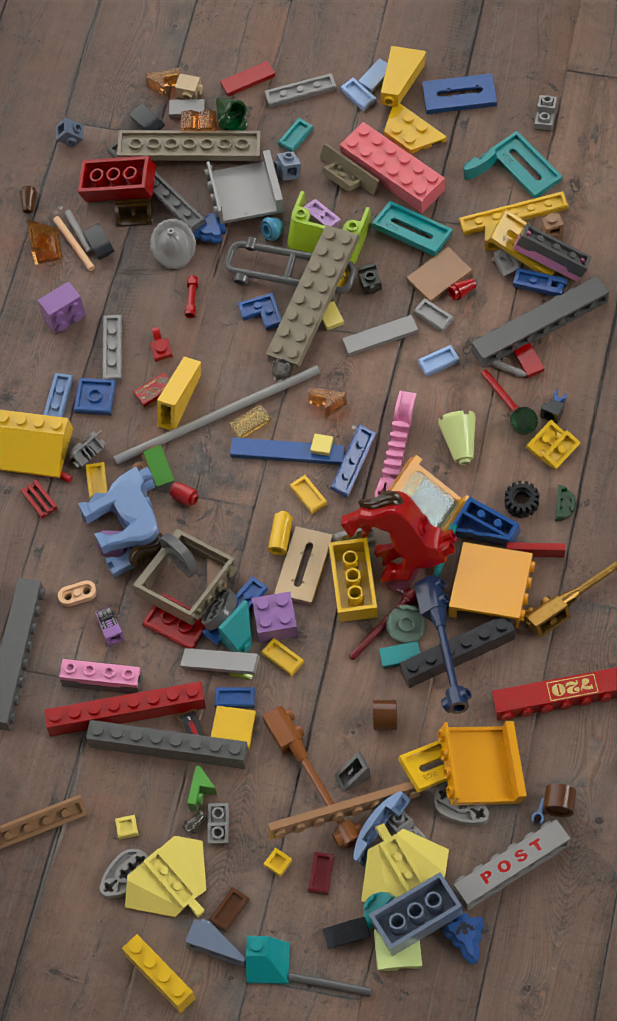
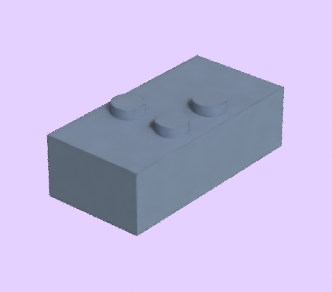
[369,872,464,956]

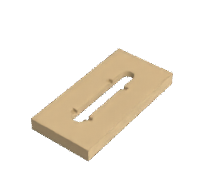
[274,526,333,606]

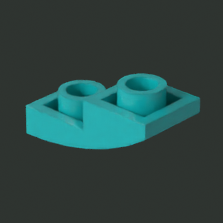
[463,148,497,180]

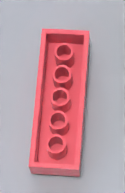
[340,122,445,213]

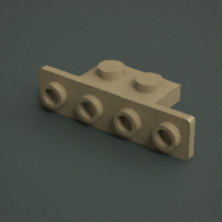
[320,143,380,195]

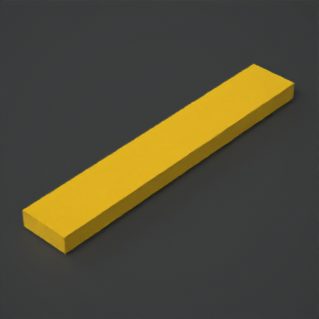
[459,191,568,236]

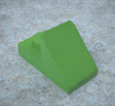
[187,766,217,811]

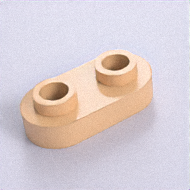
[58,581,97,607]

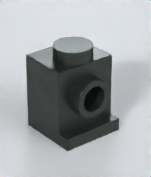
[357,263,382,295]

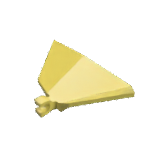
[361,823,449,902]
[125,836,206,917]

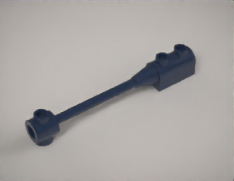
[414,575,472,714]

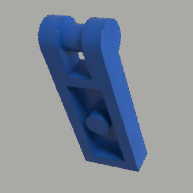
[513,268,568,297]

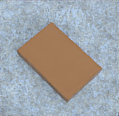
[406,247,472,302]

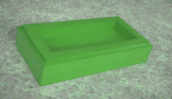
[143,445,174,487]

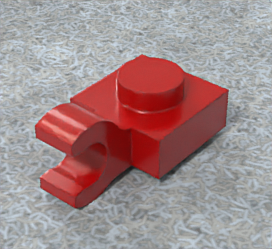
[150,327,173,362]

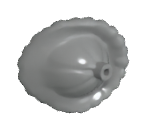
[150,219,196,270]

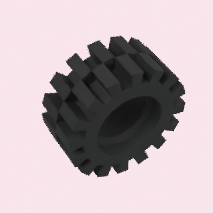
[505,481,539,518]

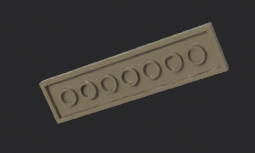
[117,130,261,161]
[266,225,360,367]

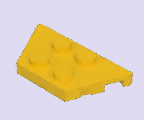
[384,104,447,154]

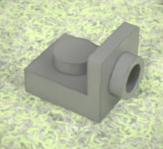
[491,249,520,277]

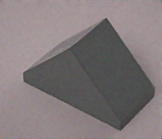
[334,751,371,792]

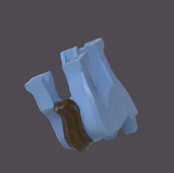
[78,467,163,579]

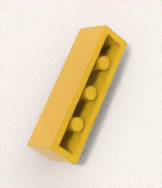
[122,934,196,1013]

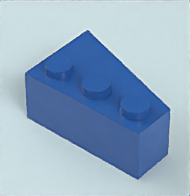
[452,497,521,546]

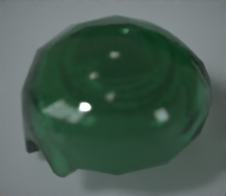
[510,407,538,435]

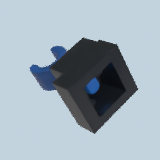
[540,390,567,424]

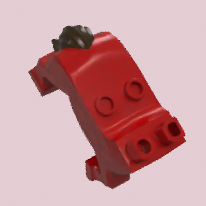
[341,490,457,582]

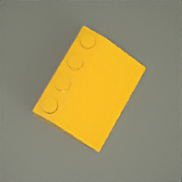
[0,410,73,478]

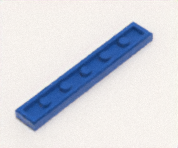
[230,437,345,465]

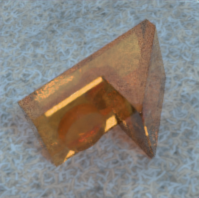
[145,68,180,97]
[308,388,347,418]

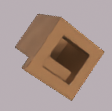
[540,213,564,238]

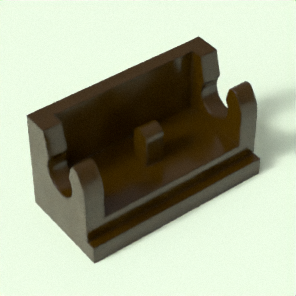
[115,198,152,227]

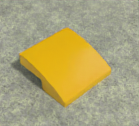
[525,420,581,469]

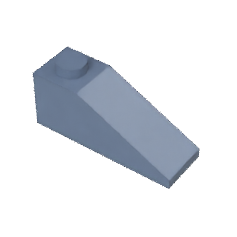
[185,919,246,968]

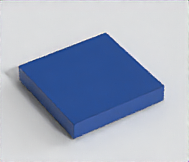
[74,378,116,415]

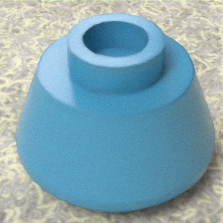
[261,217,284,241]

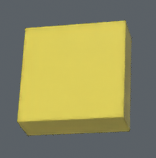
[311,434,333,456]
[115,815,139,840]

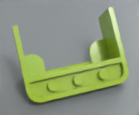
[287,191,371,264]

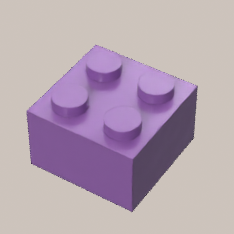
[38,281,86,334]
[252,592,298,643]

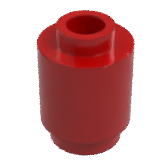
[169,482,199,507]

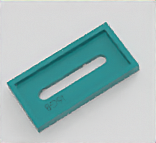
[489,131,563,199]
[372,201,453,256]

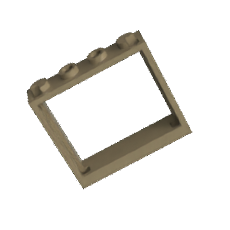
[133,529,236,626]

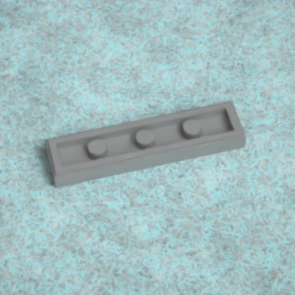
[264,73,337,108]
[103,315,122,382]
[342,315,418,356]
[180,648,259,675]

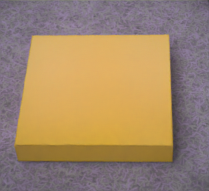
[211,706,256,750]

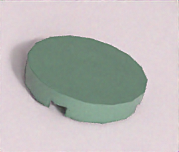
[386,605,426,644]

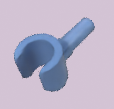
[532,798,544,825]

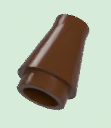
[20,186,37,214]

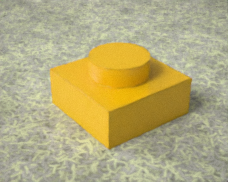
[264,848,292,877]

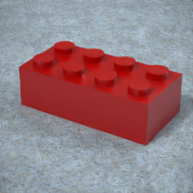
[78,156,156,202]

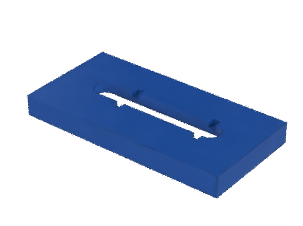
[422,73,497,114]

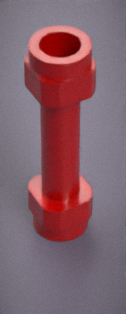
[184,275,199,318]

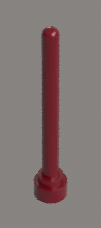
[349,587,417,660]

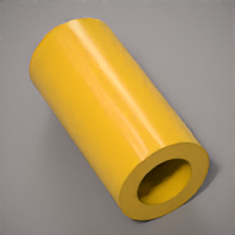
[268,511,293,556]

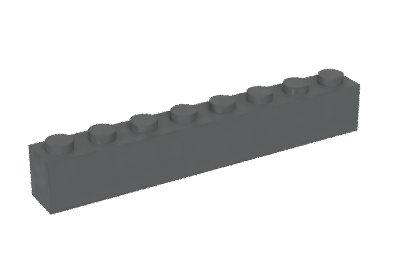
[471,276,609,368]
[0,578,45,731]
[86,720,249,769]

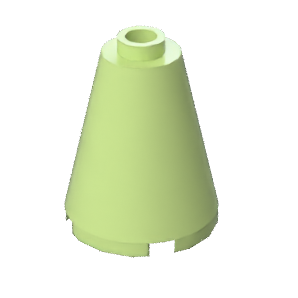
[438,411,476,465]

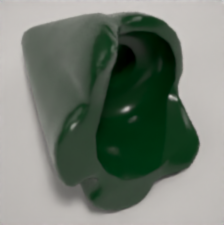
[216,97,248,131]

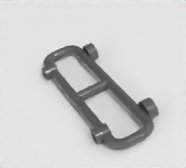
[225,237,356,302]

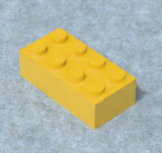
[329,538,378,622]

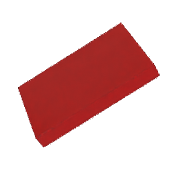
[142,592,206,649]

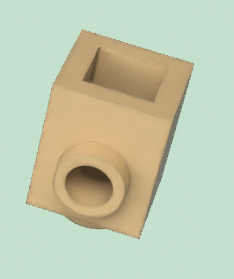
[175,74,203,100]

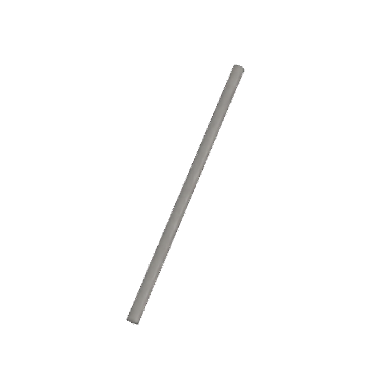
[113,365,320,465]

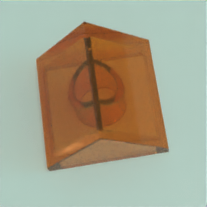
[26,219,63,265]

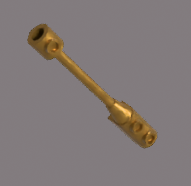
[524,561,617,638]

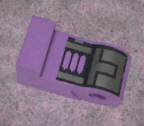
[95,606,124,647]

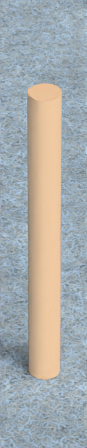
[53,216,95,271]

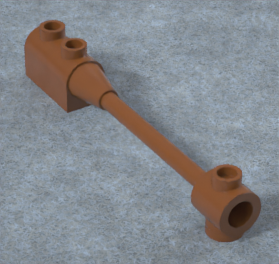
[262,706,362,849]

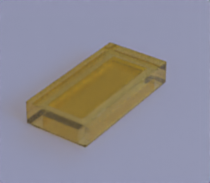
[229,404,271,438]

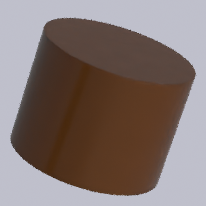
[373,700,397,730]
[543,784,576,817]

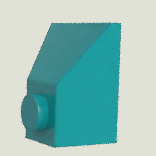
[218,600,252,653]
[246,936,290,984]

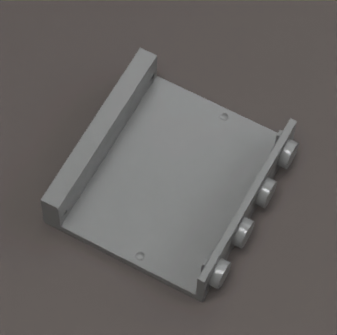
[204,150,284,224]

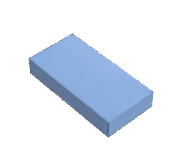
[358,58,387,93]
[340,77,377,112]
[418,345,460,377]

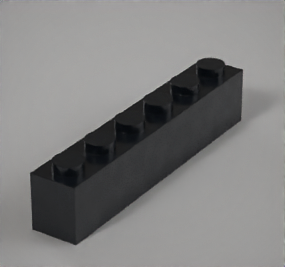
[400,617,515,688]

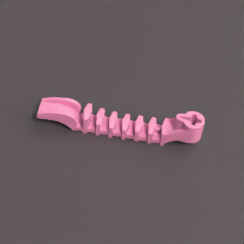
[375,391,417,498]

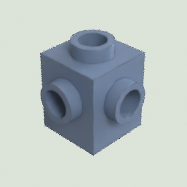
[56,118,84,148]
[274,152,301,181]

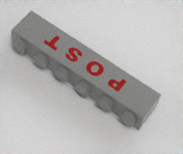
[454,819,570,911]

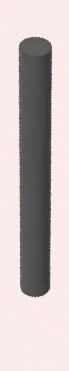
[288,973,372,996]

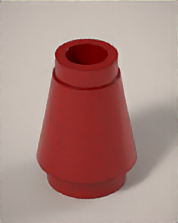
[448,278,476,300]

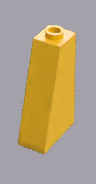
[380,46,426,107]
[157,357,201,431]

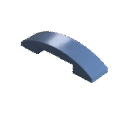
[353,791,410,867]

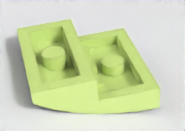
[374,929,422,971]

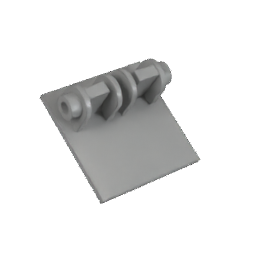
[68,430,106,468]

